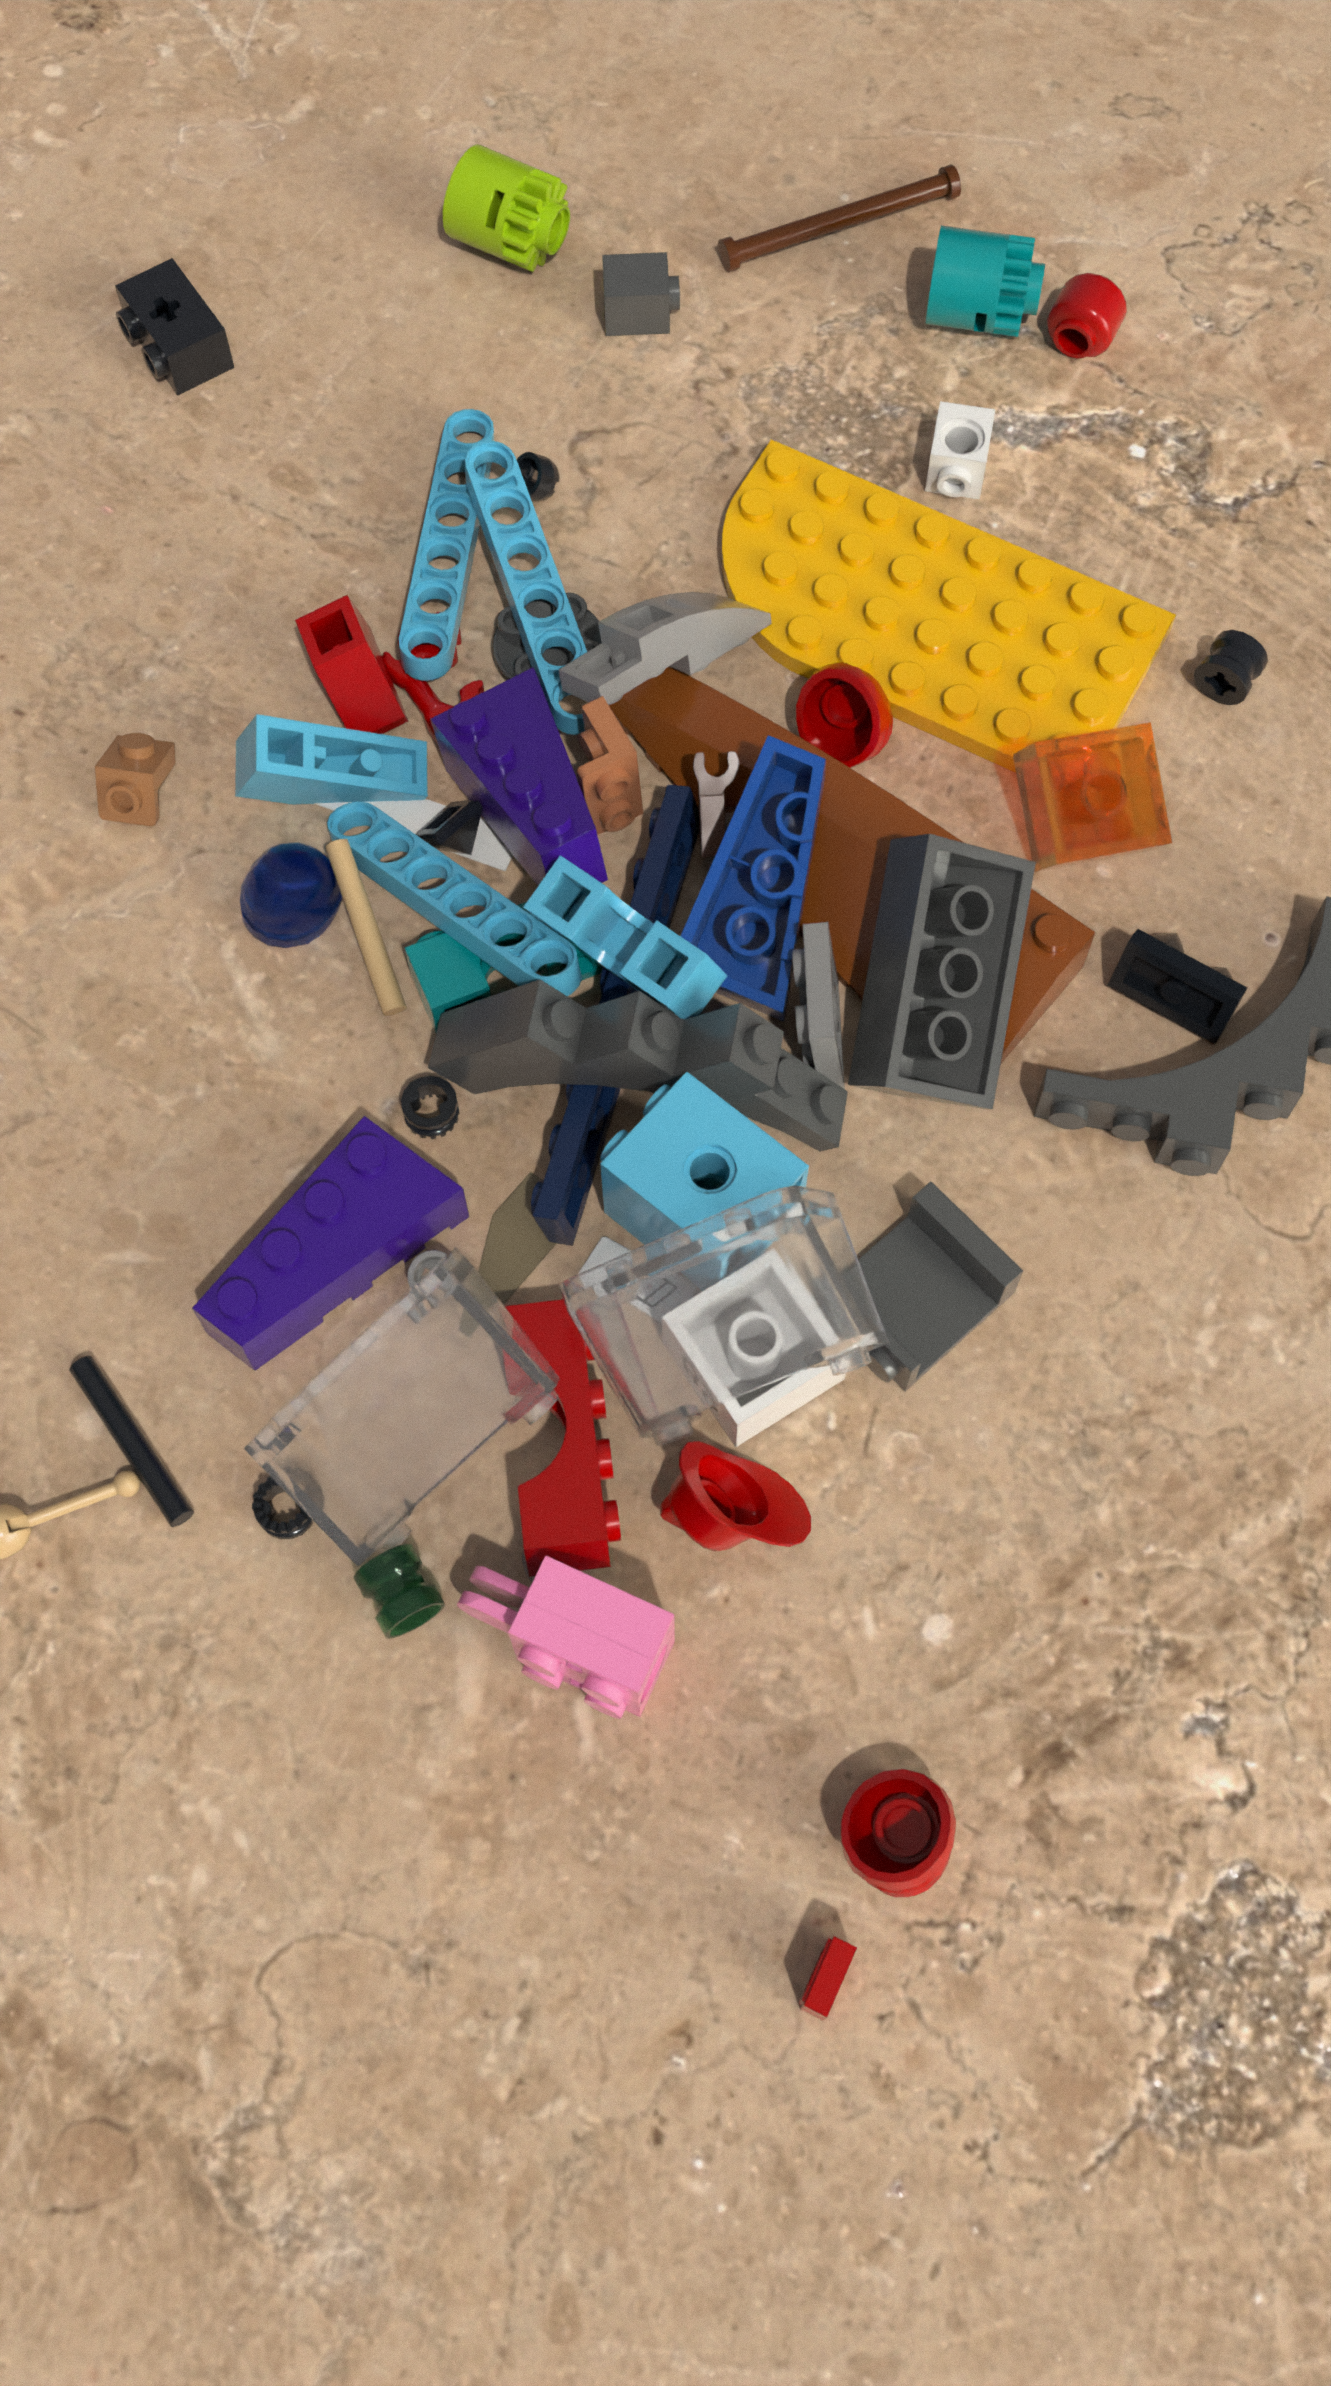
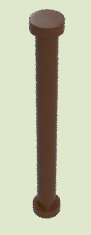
[718,164,961,272]

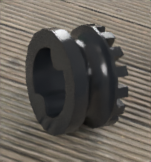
[401,1076,460,1139]
[252,1473,317,1539]

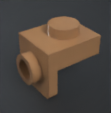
[95,733,176,826]

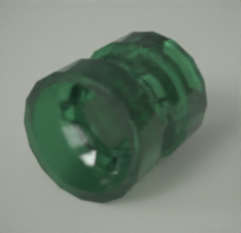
[353,1544,445,1639]

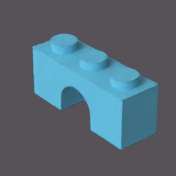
[523,855,727,1020]

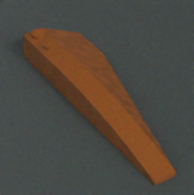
[609,666,1095,1064]

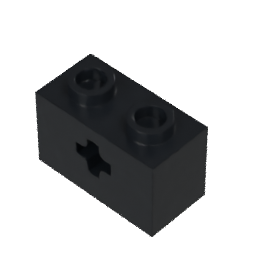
[115,258,235,395]

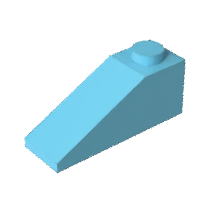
[235,714,428,805]

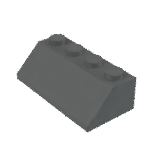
[848,834,1036,1109]

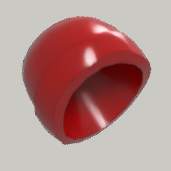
[796,662,893,768]
[841,1769,956,1897]

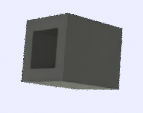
[602,252,680,336]

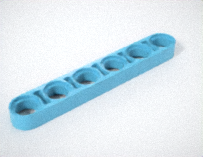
[399,409,494,681]
[465,441,587,735]
[327,802,582,996]

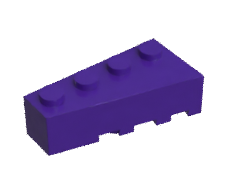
[430,667,608,886]
[192,1116,470,1371]

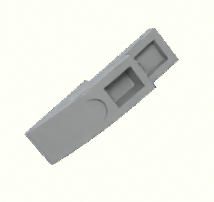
[558,592,772,705]

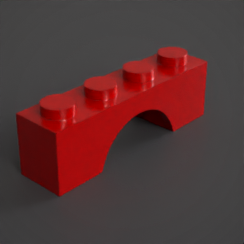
[501,1297,621,1577]

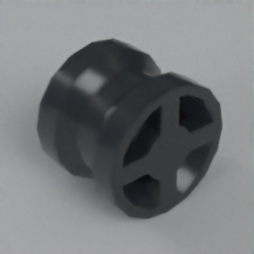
[1194,630,1268,705]

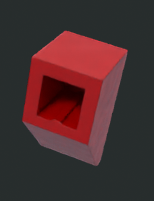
[295,595,409,734]

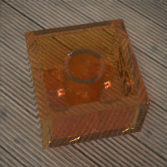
[1013,722,1172,872]

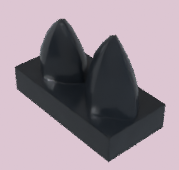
[1107,929,1248,1044]

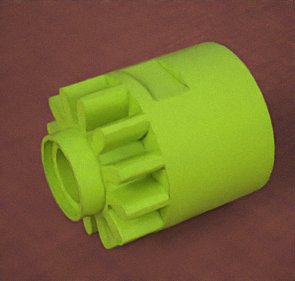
[443,144,570,272]

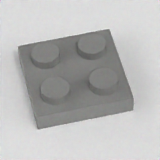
[793,922,845,1089]

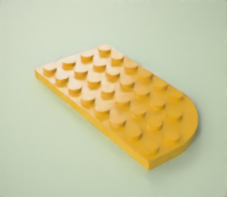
[721,439,1176,800]

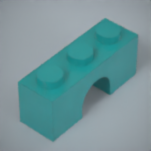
[405,902,603,1033]

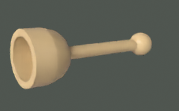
[0,1471,141,1560]

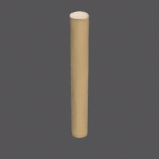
[325,839,407,1016]

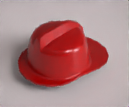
[659,1441,811,1552]

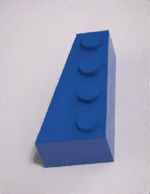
[681,735,826,1022]

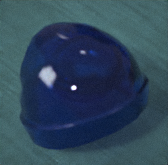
[240,842,342,948]

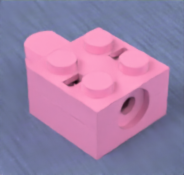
[457,1556,675,1719]

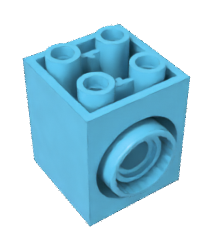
[600,1072,809,1292]

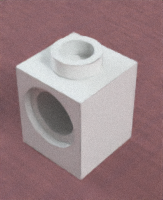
[925,401,995,500]

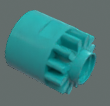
[925,225,1045,337]

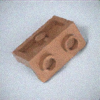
[577,696,644,835]

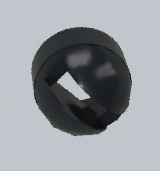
[517,452,560,501]

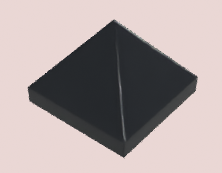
[416,800,483,855]

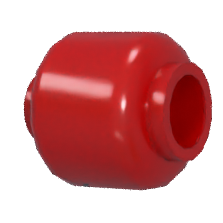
[1047,273,1127,359]

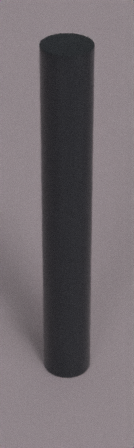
[69,1356,194,1527]

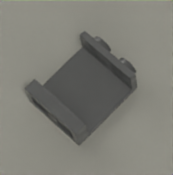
[815,1181,1023,1392]

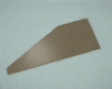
[463,1172,584,1341]

